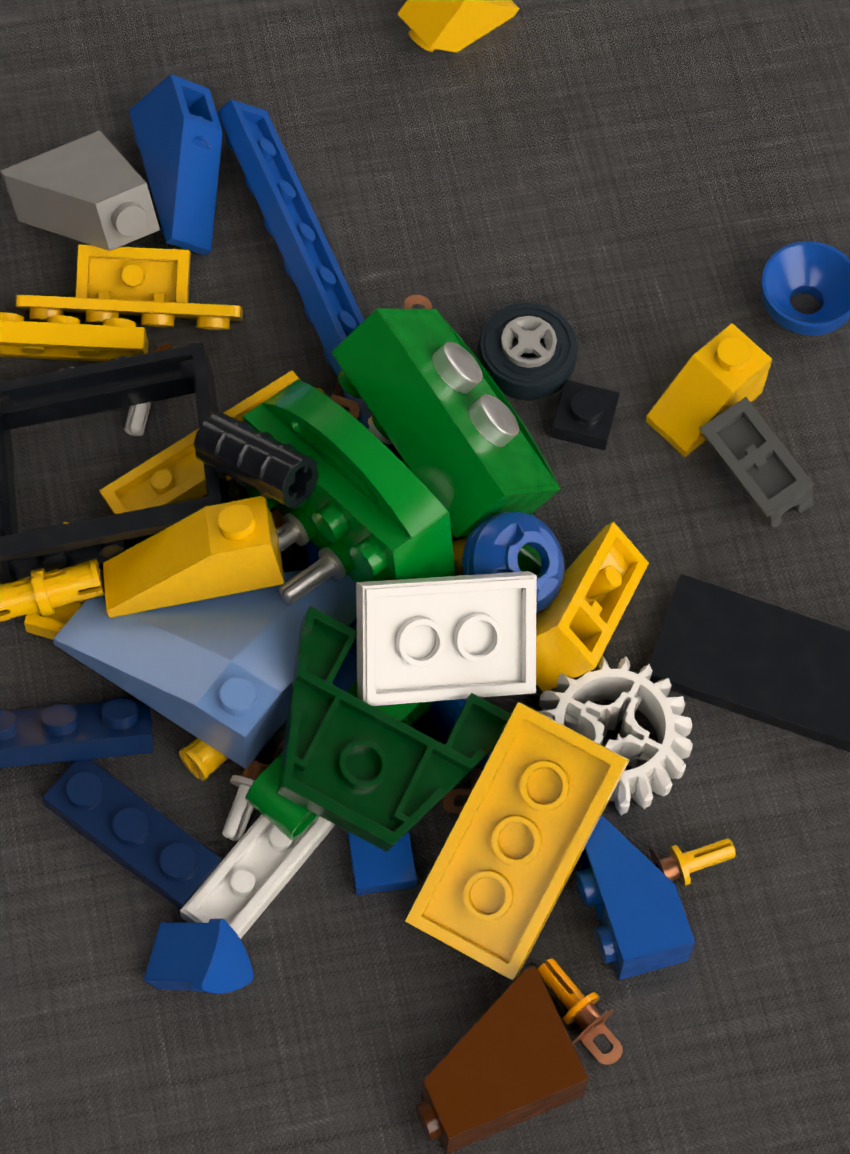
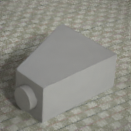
[0,130,160,251]

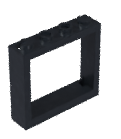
[0,343,229,584]

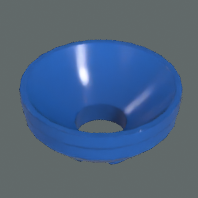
[760,241,850,336]
[462,512,565,614]

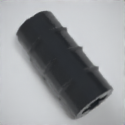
[194,413,319,508]

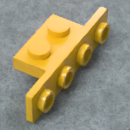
[16,245,243,330]

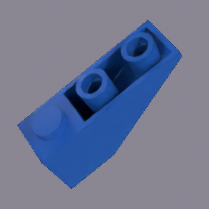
[128,74,223,256]
[575,815,695,980]

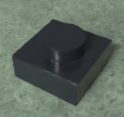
[551,380,620,451]

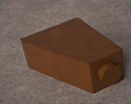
[415,966,589,1154]

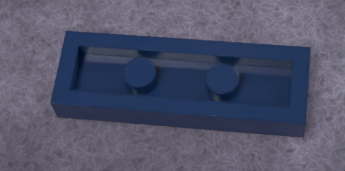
[0,698,154,768]
[42,759,222,910]

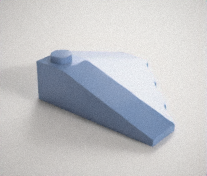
[53,570,357,769]

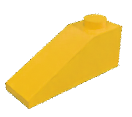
[103,496,284,618]
[536,521,649,692]

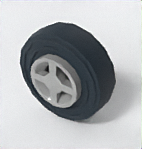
[477,302,578,400]

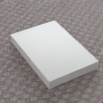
[356,571,537,706]

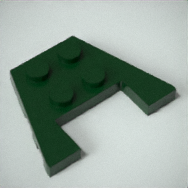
[277,606,512,852]

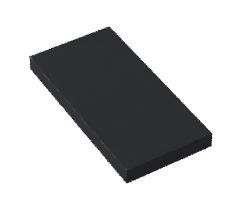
[649,574,850,752]

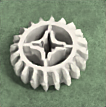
[538,655,693,816]

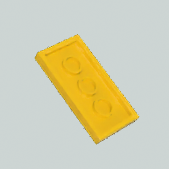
[405,702,630,981]

